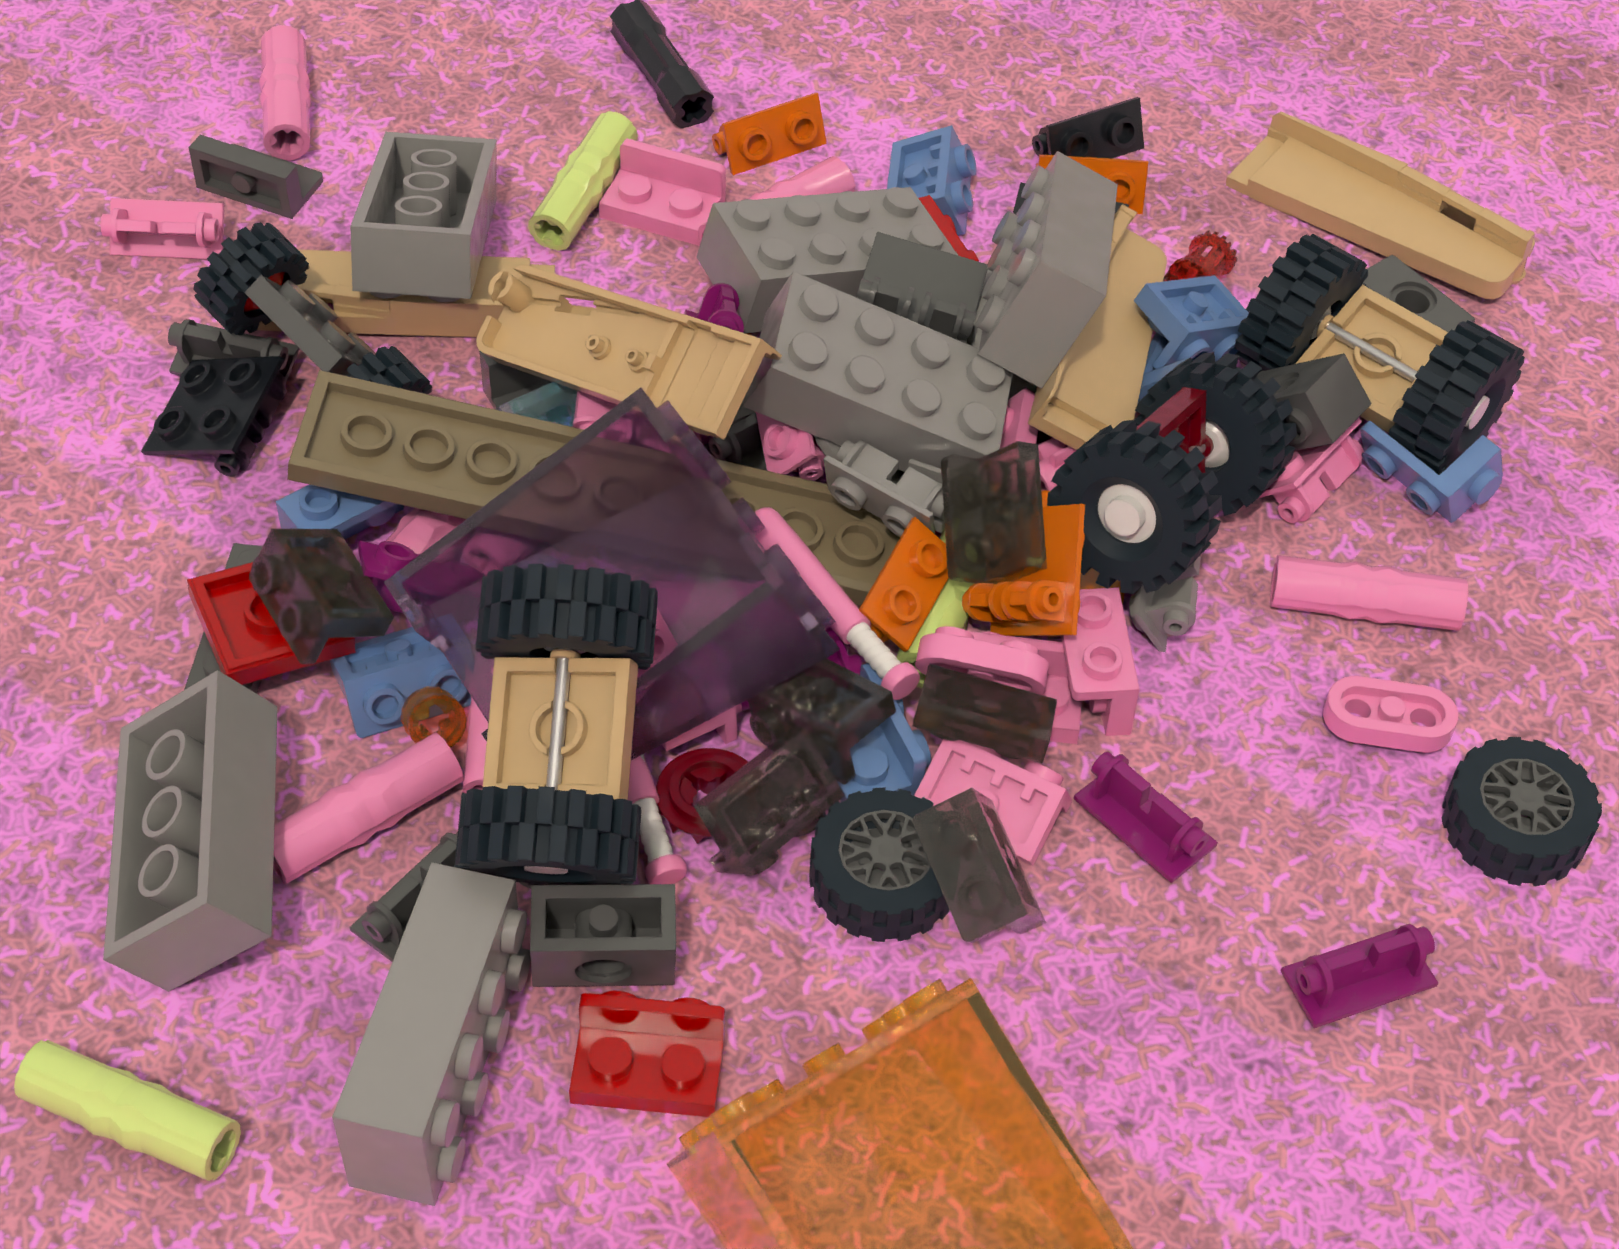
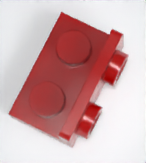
[569,990,725,1118]

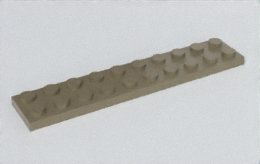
[287,370,900,606]

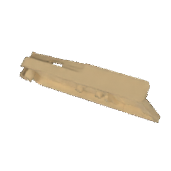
[1226,112,1535,299]
[1028,204,1167,450]
[258,250,555,338]
[476,264,782,440]

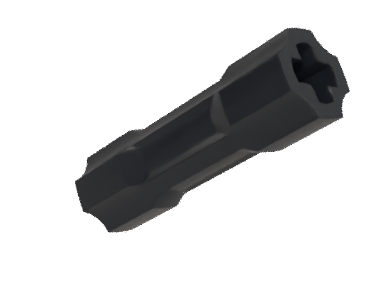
[610,0,714,129]

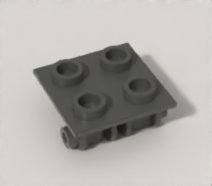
[856,232,988,344]

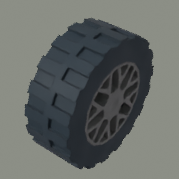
[1442,737,1602,886]
[809,787,962,942]

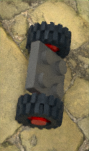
[193,222,432,394]

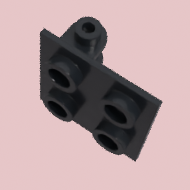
[141,356,287,477]

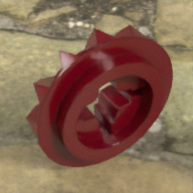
[656,748,763,844]

